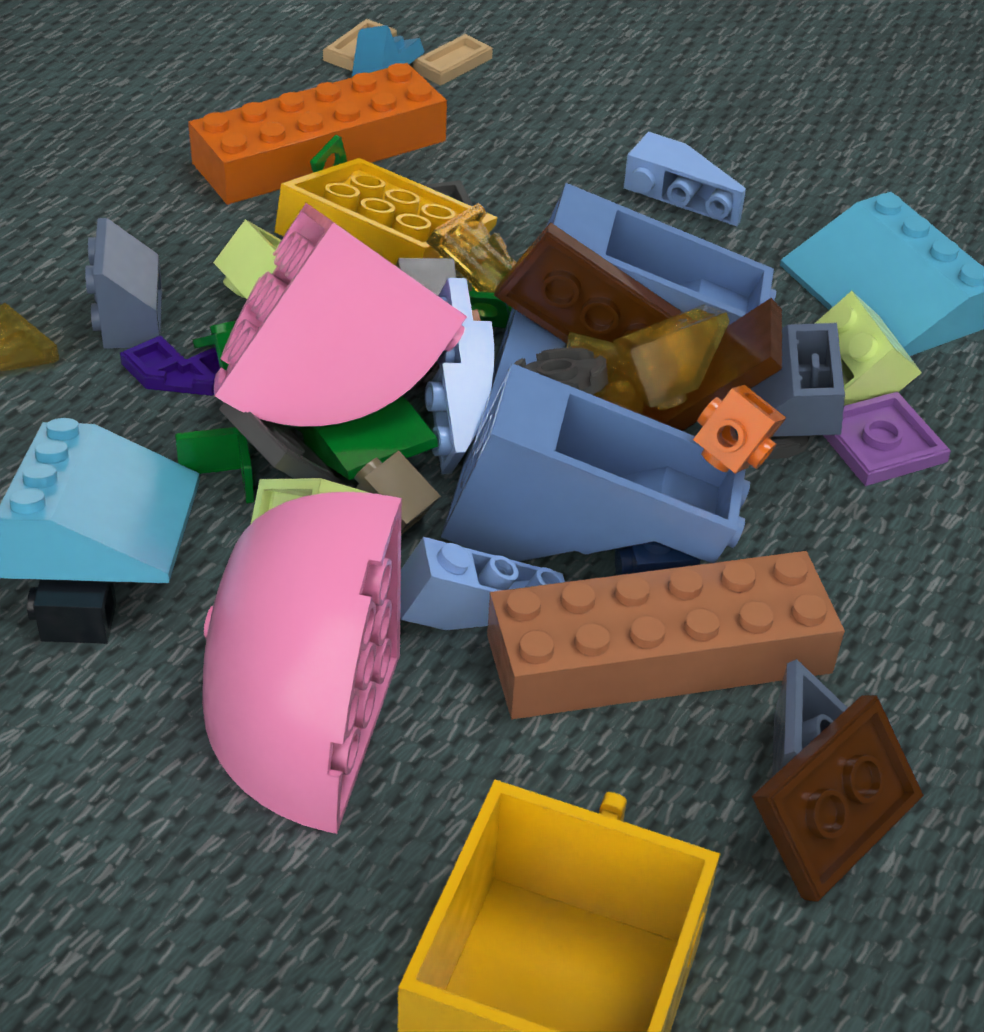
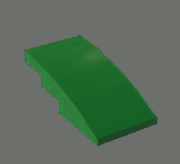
[292,396,438,480]

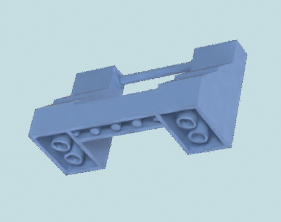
[441,183,776,563]

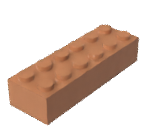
[487,551,845,719]

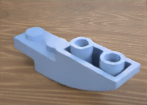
[425,278,494,474]

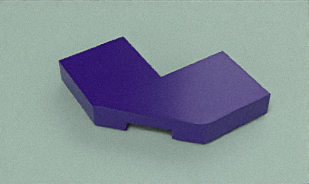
[120,335,220,396]

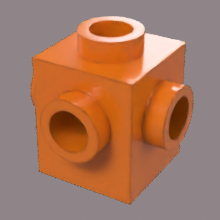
[693,385,786,474]

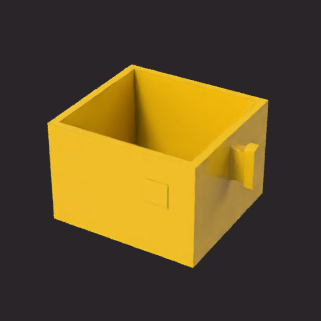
[398,779,720,1032]

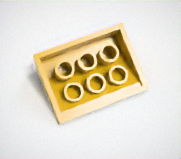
[274,158,498,270]

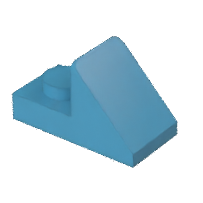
[352,25,424,77]

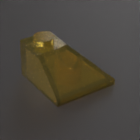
[613,304,730,410]

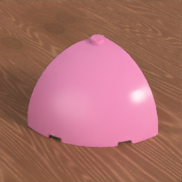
[214,203,467,427]
[202,492,402,834]

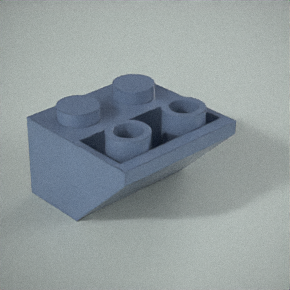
[85,218,162,349]
[751,323,845,437]

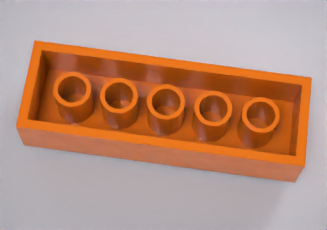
[188,63,447,205]

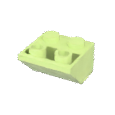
[814,291,922,406]

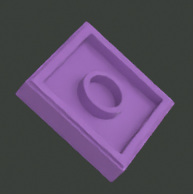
[823,391,951,486]

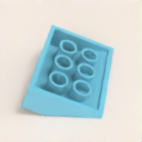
[780,192,984,356]
[0,418,200,583]

